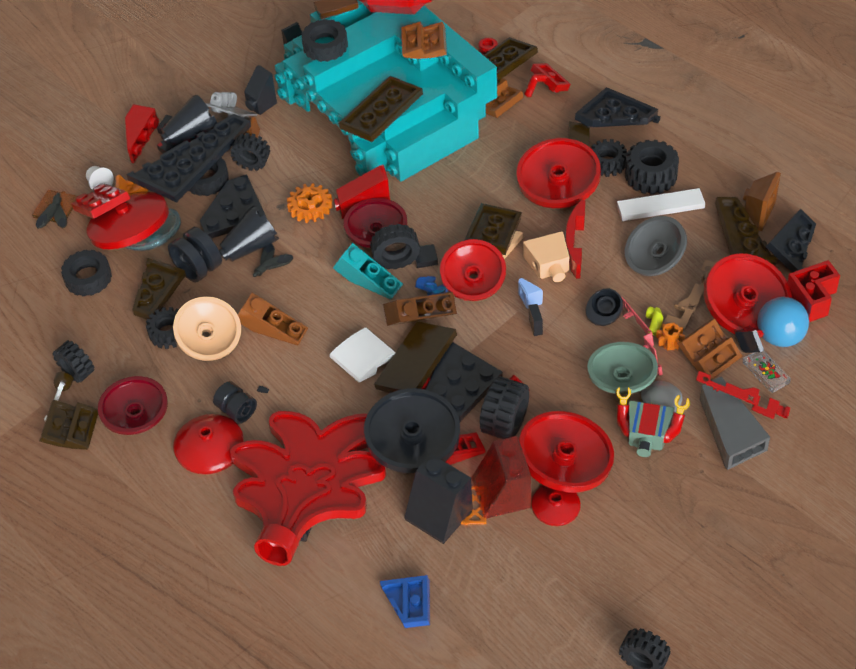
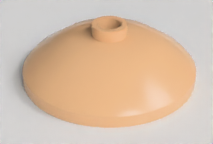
[173,297,241,361]

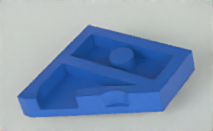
[380,575,430,628]

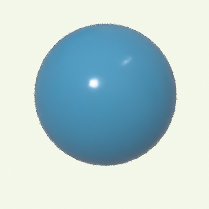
[757,297,809,347]

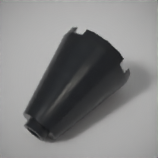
[160,94,217,146]
[219,205,279,262]

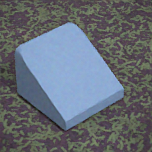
[518,278,543,309]

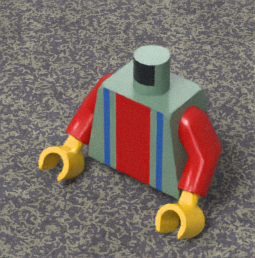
[616,387,690,457]

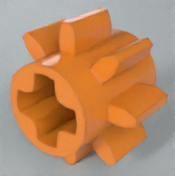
[656,322,685,351]

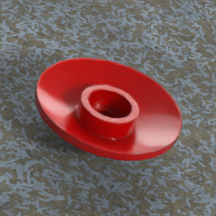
[532,486,581,526]

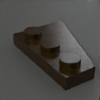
[132,258,186,320]

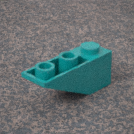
[333,243,403,300]

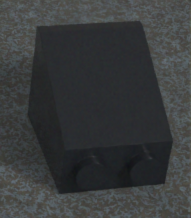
[404,454,473,544]

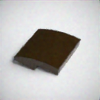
[39,399,98,450]

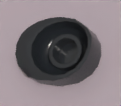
[585,288,624,326]

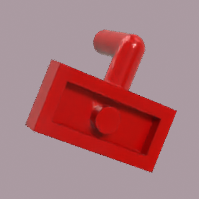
[524,63,571,97]

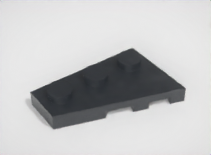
[765,209,816,272]

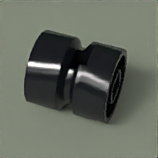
[213,381,257,424]

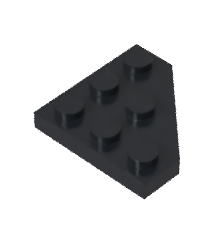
[575,87,658,127]
[200,174,266,239]

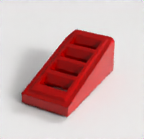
[446,432,486,465]

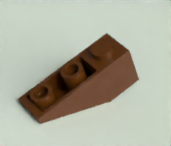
[383,292,457,326]

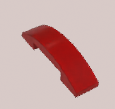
[566,200,586,279]

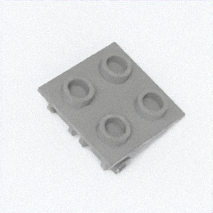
[206,92,257,119]

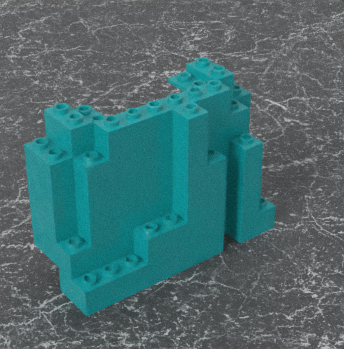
[274,0,497,182]

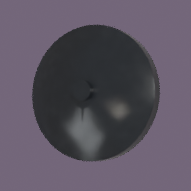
[364,388,460,473]

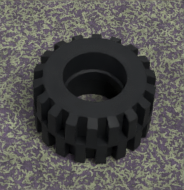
[625,140,679,195]
[480,376,529,441]

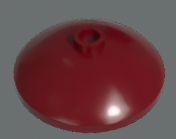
[343,198,408,248]
[98,376,168,435]

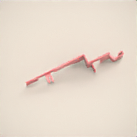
[621,297,663,376]

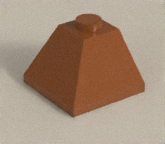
[743,172,781,231]

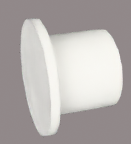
[86,166,114,191]

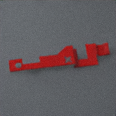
[696,371,790,419]

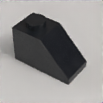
[244,65,277,115]

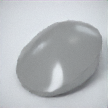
[641,381,683,412]

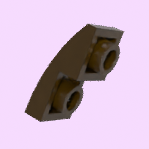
[568,121,590,146]

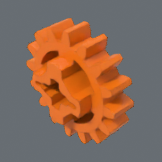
[287,183,333,223]

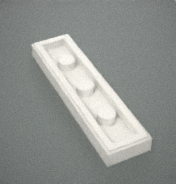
[617,188,705,221]

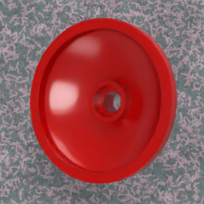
[440,239,506,301]
[173,414,244,474]

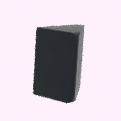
[281,22,302,45]
[735,326,764,353]

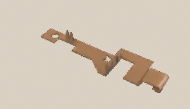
[660,260,716,330]

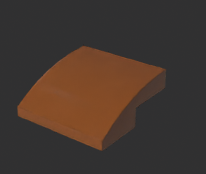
[401,21,447,59]
[485,79,524,118]
[677,319,743,381]

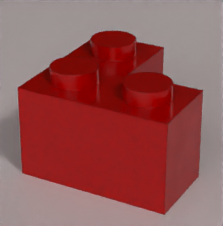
[787,260,840,322]

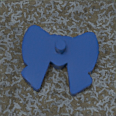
[415,276,449,295]

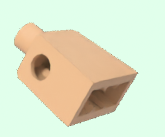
[523,231,569,282]

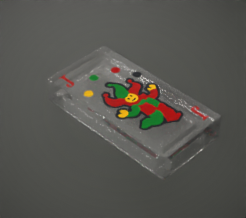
[743,350,791,393]

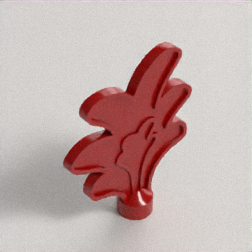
[230,411,386,566]

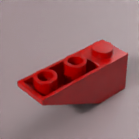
[125,104,159,163]

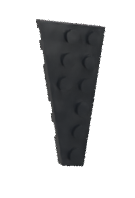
[126,114,251,203]
[426,342,503,422]

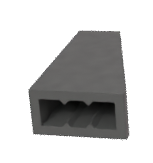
[700,376,770,470]

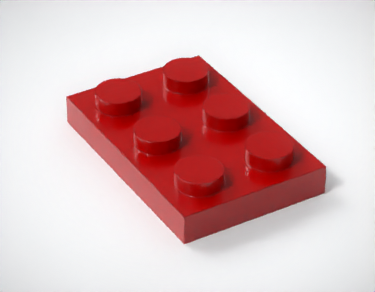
[71,184,130,219]

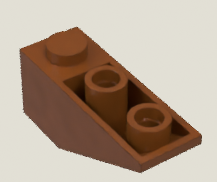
[238,292,308,346]

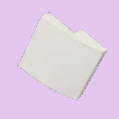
[330,328,395,382]

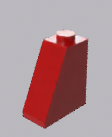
[334,165,390,219]

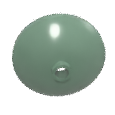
[587,342,658,394]

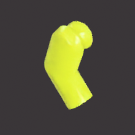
[646,306,663,336]

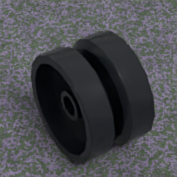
[168,226,222,283]

